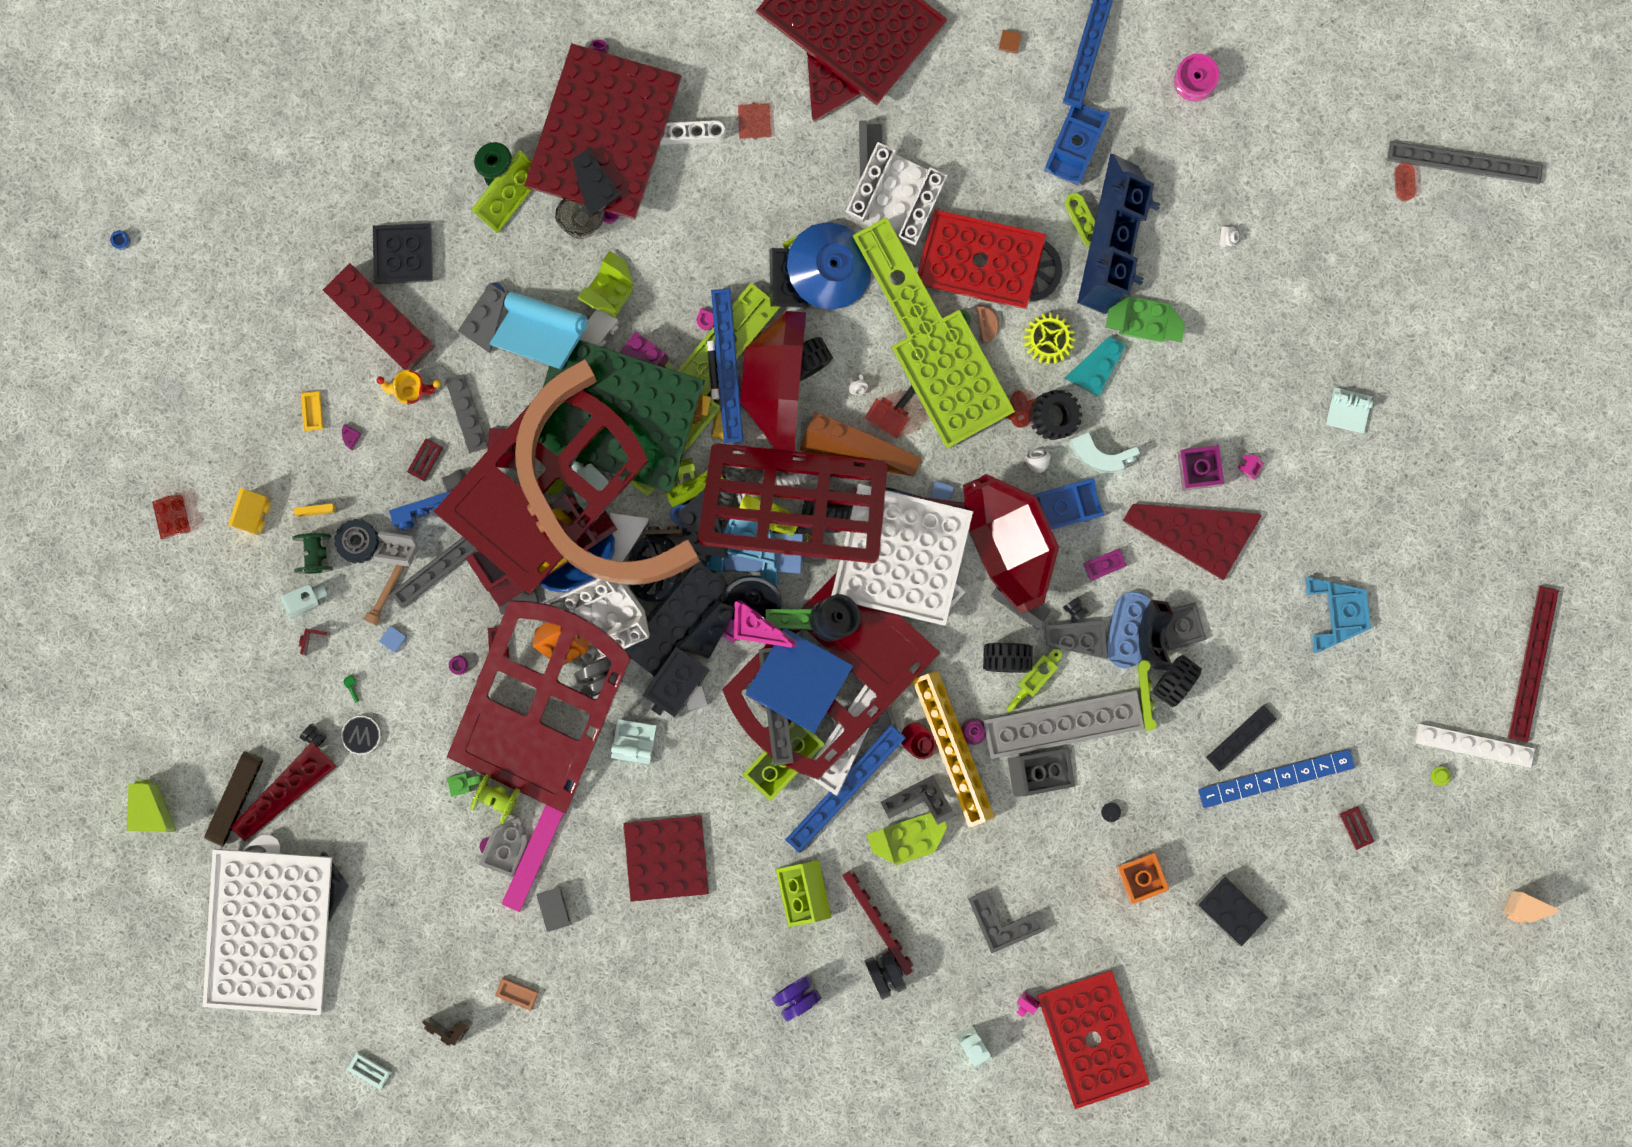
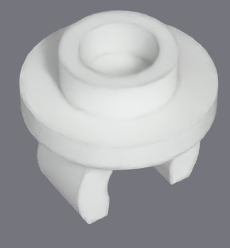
[849,375,868,395]

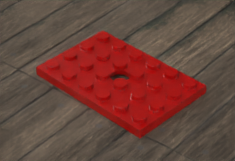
[917,209,1047,310]
[1037,970,1150,1109]

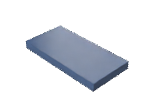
[725,533,804,574]

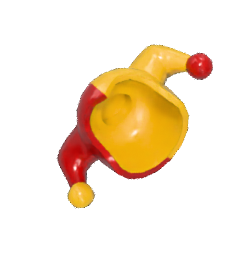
[376,370,441,405]

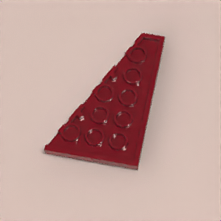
[807,53,862,122]
[1122,504,1262,581]

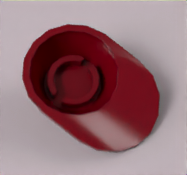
[901,722,938,759]

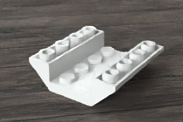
[845,142,947,245]
[544,578,650,665]

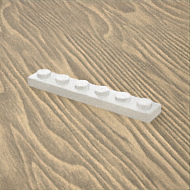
[1414,724,1535,768]

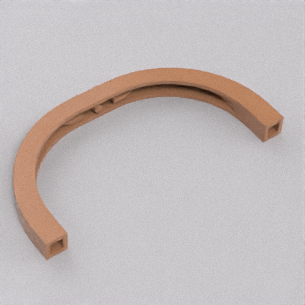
[515,360,700,585]

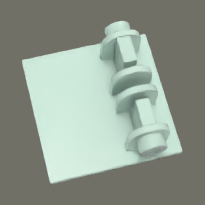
[1326,387,1373,434]

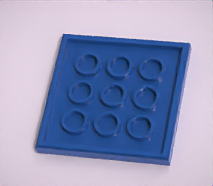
[746,628,853,734]

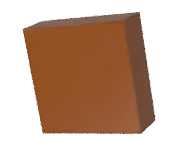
[999,30,1021,54]

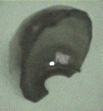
[555,199,605,239]

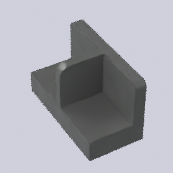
[537,887,571,932]

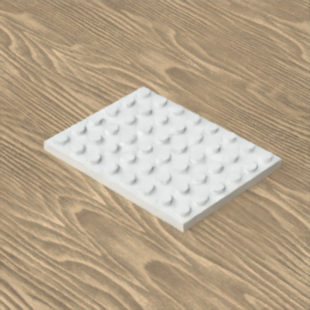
[203,849,332,1015]

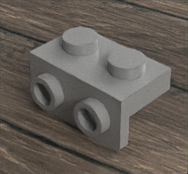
[373,531,419,567]

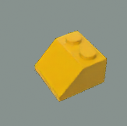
[228,488,271,535]

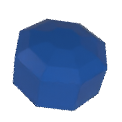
[110,230,131,250]

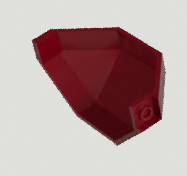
[740,311,806,451]
[963,473,1059,614]

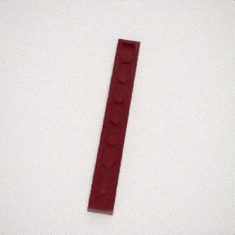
[1508,586,1559,743]

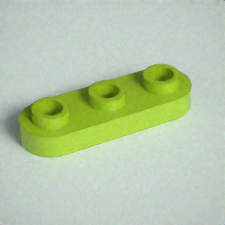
[1064,193,1095,247]

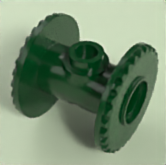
[474,142,512,186]
[292,533,333,574]

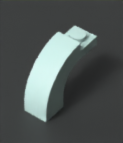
[1069,432,1140,473]

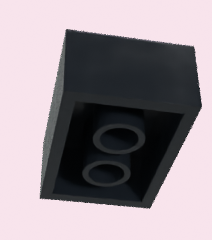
[1195,876,1268,946]

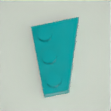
[1064,336,1126,397]

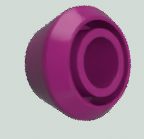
[961,718,986,745]

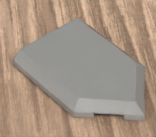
[478,816,528,877]

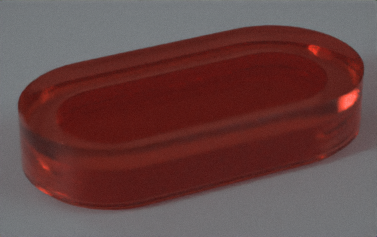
[1394,163,1416,202]

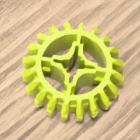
[1023,312,1076,365]

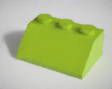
[775,860,832,927]

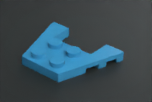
[705,519,779,586]
[1305,577,1371,653]

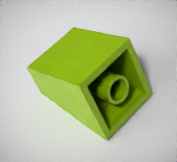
[126,780,175,832]

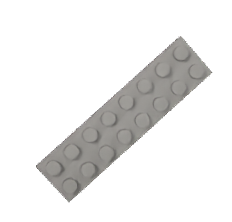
[983,690,1145,759]

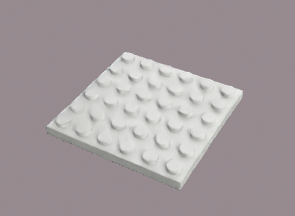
[831,484,973,626]

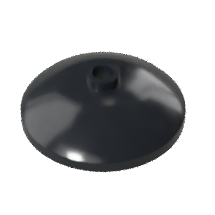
[723,575,782,619]

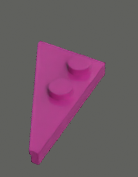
[734,600,796,648]

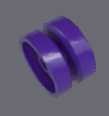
[771,975,822,1022]

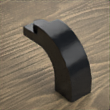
[1139,599,1174,671]

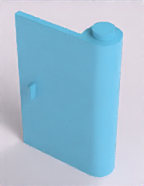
[489,291,588,370]

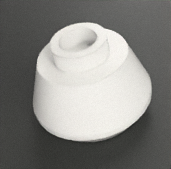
[1024,449,1051,473]

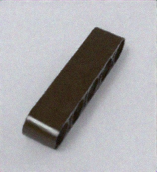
[204,751,263,847]

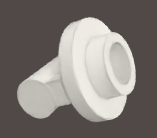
[1219,226,1239,247]

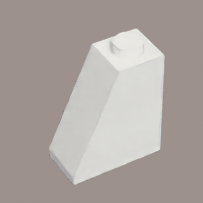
[609,513,650,562]

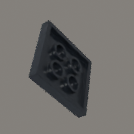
[372,223,433,284]

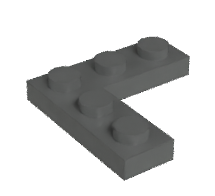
[880,775,955,825]
[968,891,1046,954]

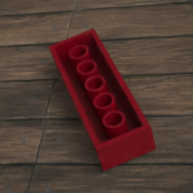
[323,263,435,370]

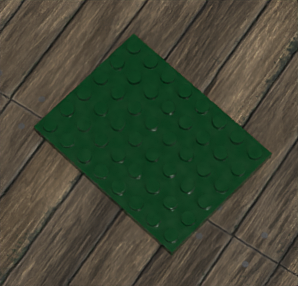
[538,340,705,493]

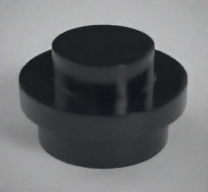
[1101,803,1121,822]

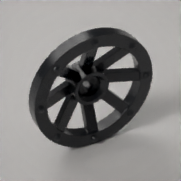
[1029,241,1062,303]
[628,535,681,602]

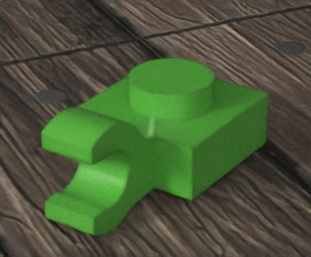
[447,773,483,797]

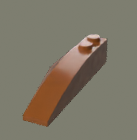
[799,411,921,477]

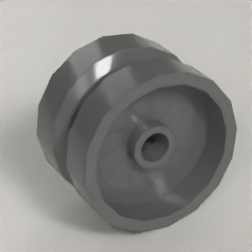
[573,658,623,697]

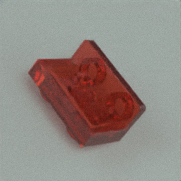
[152,495,191,539]

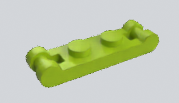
[1137,660,1157,731]

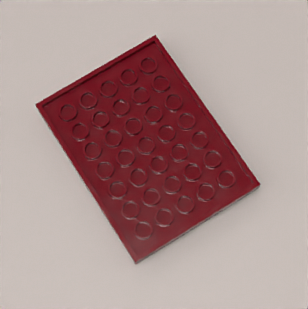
[756,0,948,106]
[524,43,682,220]

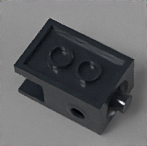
[643,647,710,718]

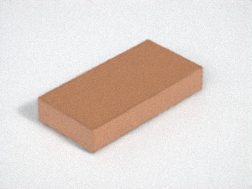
[495,977,539,1011]

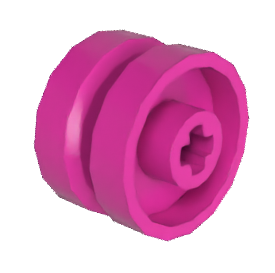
[1174,53,1219,102]

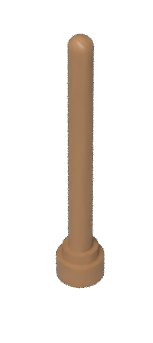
[364,565,404,626]

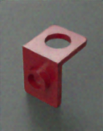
[299,628,330,656]

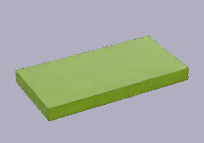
[471,150,532,234]

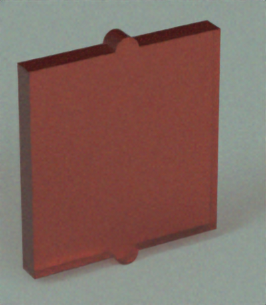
[738,102,771,140]

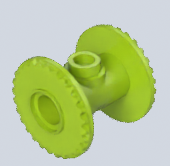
[470,775,520,824]

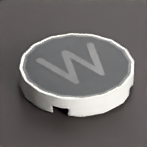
[341,716,381,755]

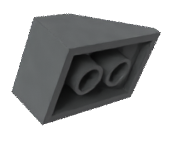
[1008,748,1075,797]

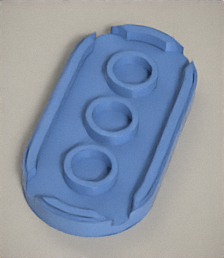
[1106,591,1150,668]

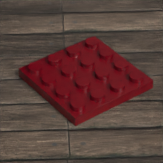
[623,816,709,902]

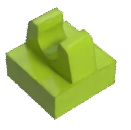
[677,458,695,482]

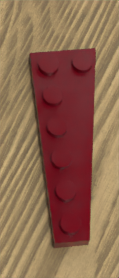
[231,741,337,841]

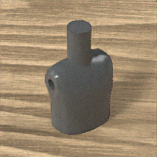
[442,469,466,492]

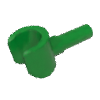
[343,675,359,703]

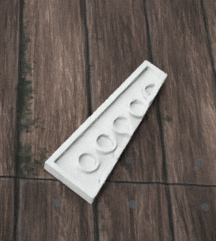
[810,685,878,796]

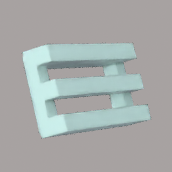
[347,1052,391,1090]

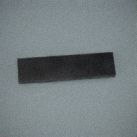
[1205,705,1277,772]

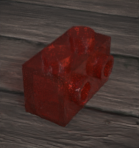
[865,397,912,438]

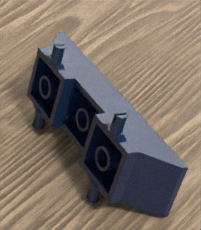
[1077,154,1160,314]

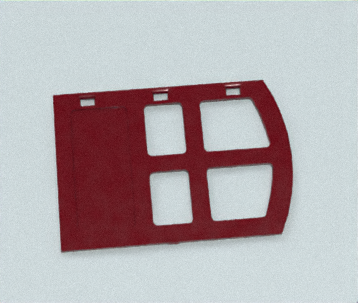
[433,390,649,595]
[722,572,940,780]
[447,600,631,814]

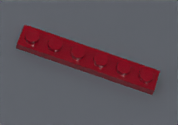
[842,871,914,976]

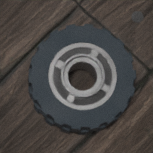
[334,519,379,564]

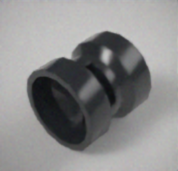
[1062,596,1089,623]
[299,723,327,747]

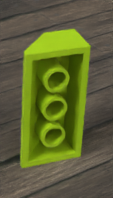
[742,722,825,802]

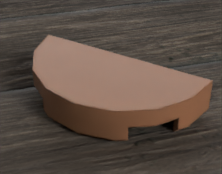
[976,306,999,344]

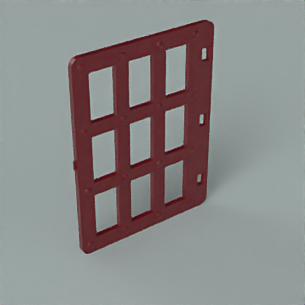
[698,443,888,563]

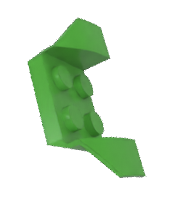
[1105,296,1185,343]

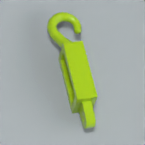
[1006,649,1062,712]

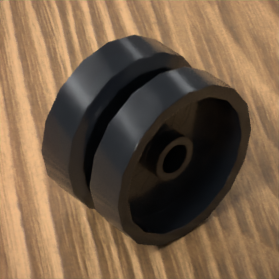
[810,594,861,642]
[864,949,907,1000]

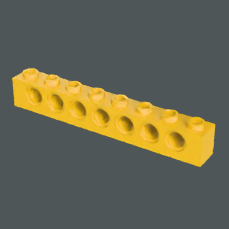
[913,671,995,828]

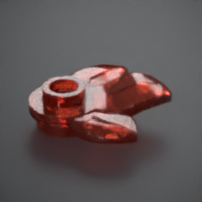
[1005,390,1036,428]

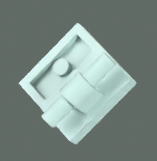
[611,719,657,764]

